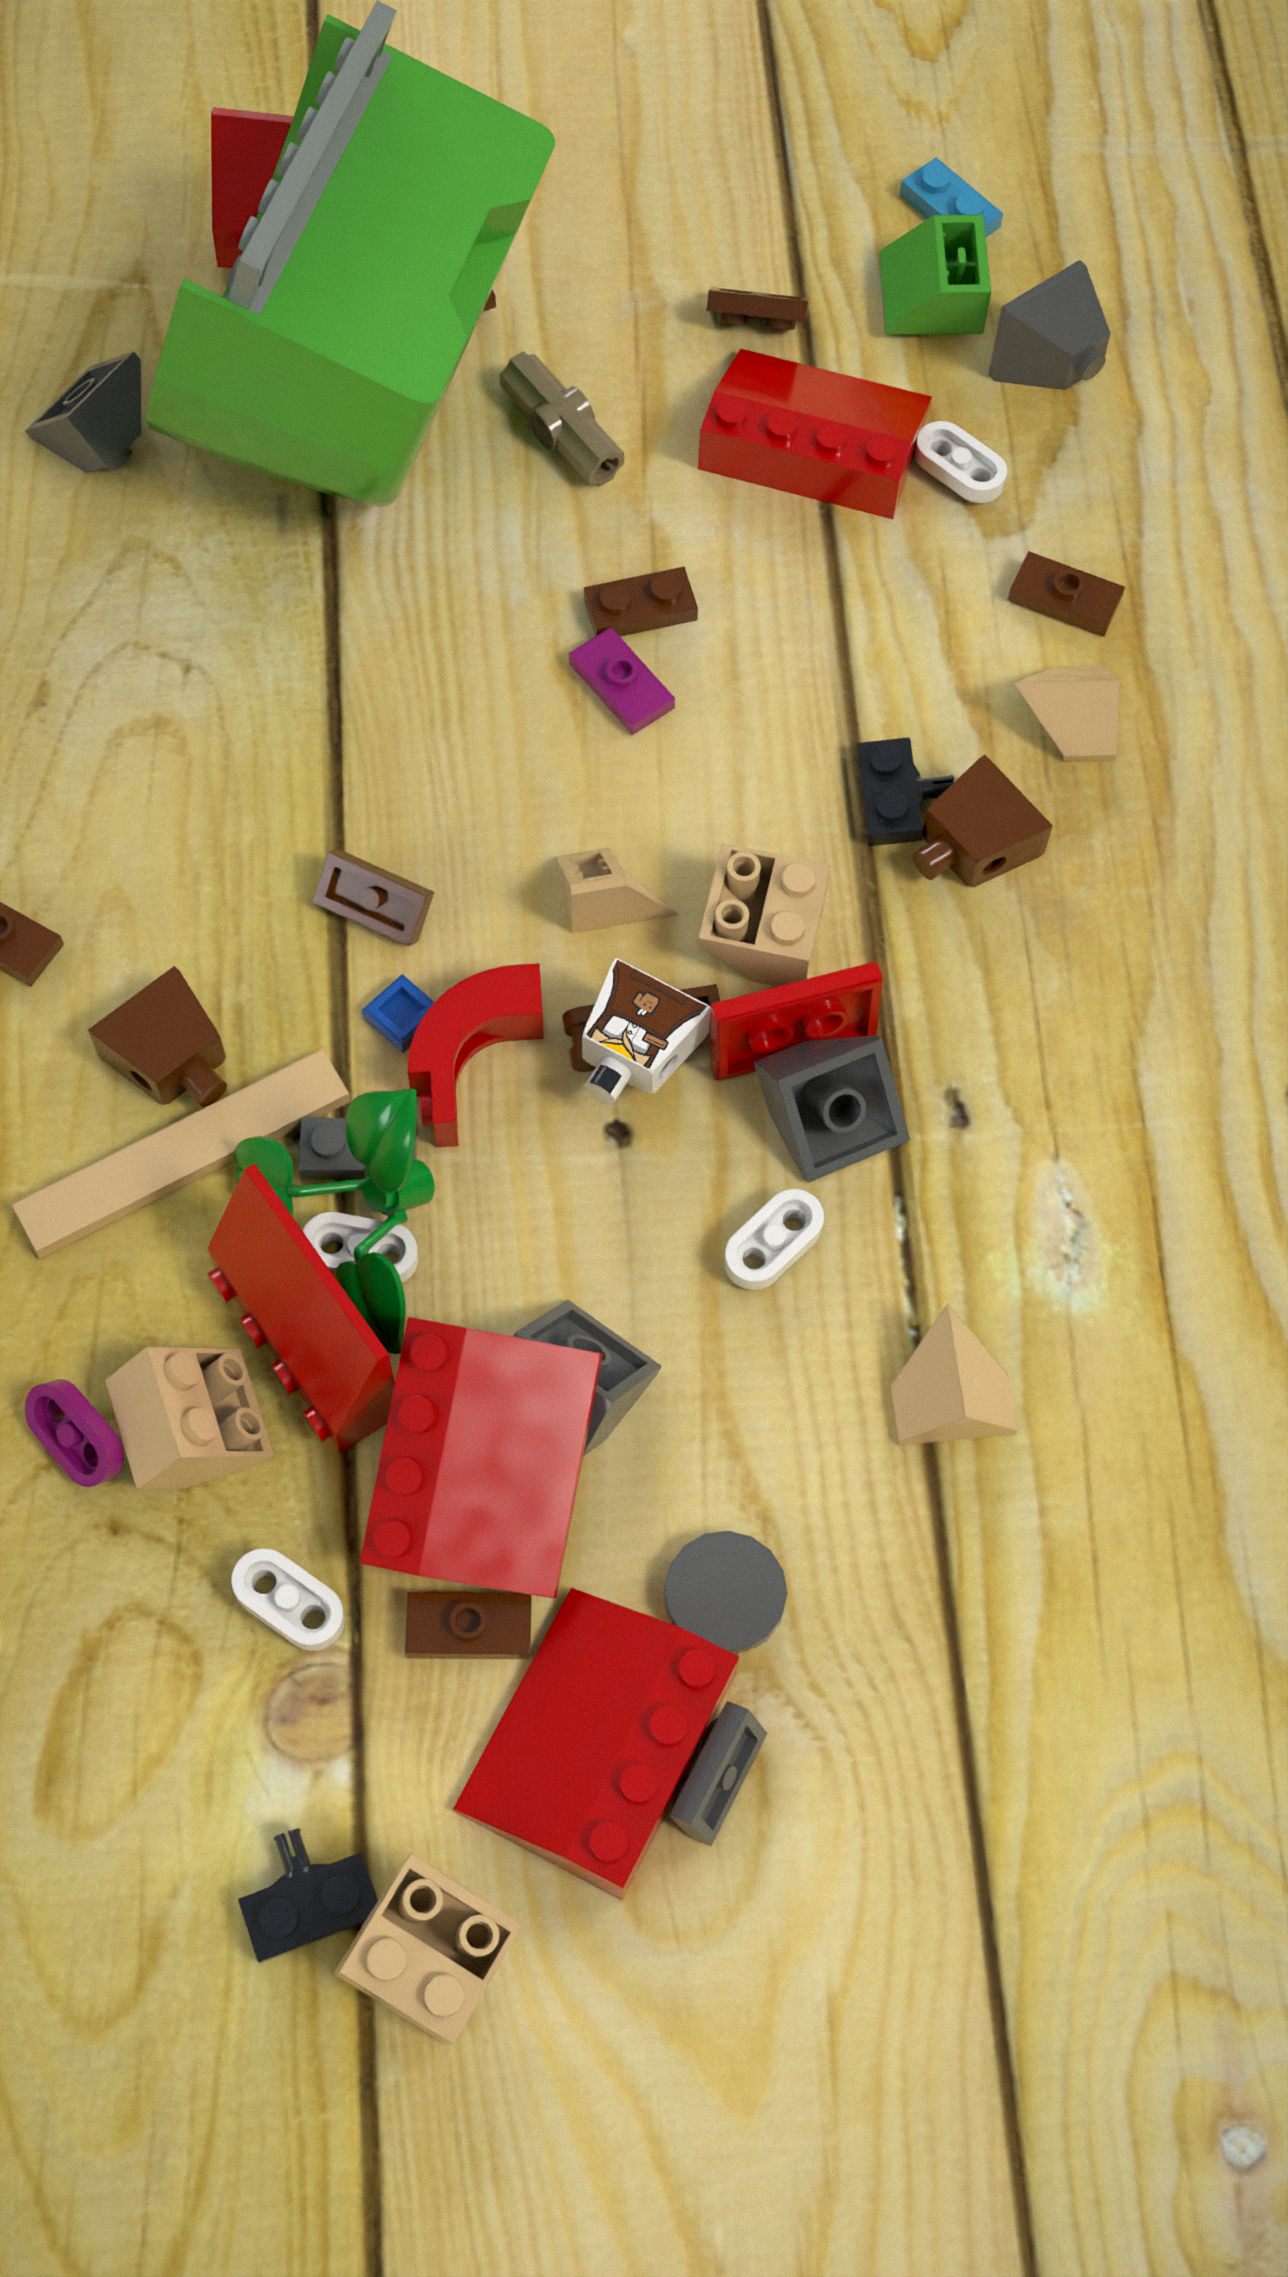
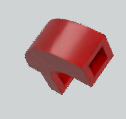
[407,963,544,1147]

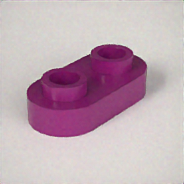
[25,1379,124,1487]

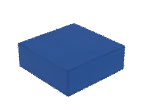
[362,974,434,1053]

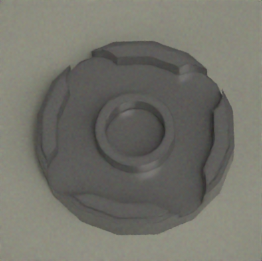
[664,1531,788,1655]

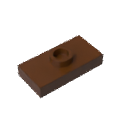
[1007,551,1125,637]
[0,902,64,987]
[405,1592,532,1660]

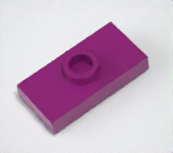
[569,627,675,735]

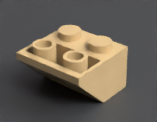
[698,843,831,987]
[105,1347,274,1490]
[333,1853,523,2044]

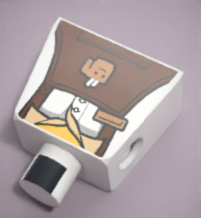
[582,958,711,1104]

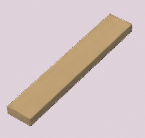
[11,1049,351,1259]

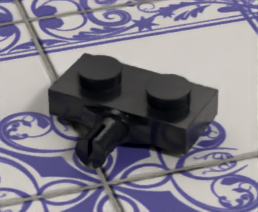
[857,737,954,846]
[238,1828,378,1963]

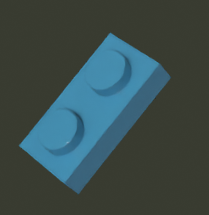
[900,157,1003,237]

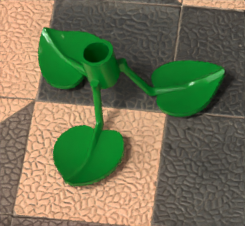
[234,1089,435,1354]

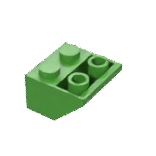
[879,215,991,335]

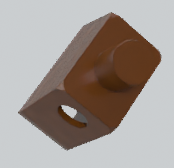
[913,754,1053,887]
[88,966,227,1107]

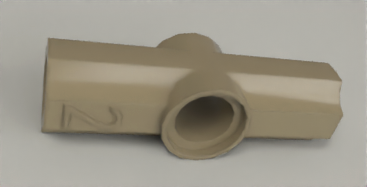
[500,351,624,487]

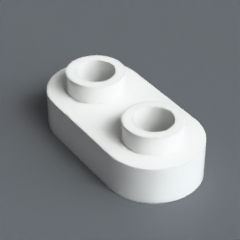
[915,421,1007,503]
[724,1189,824,1290]
[303,1212,419,1283]
[231,1548,345,1651]

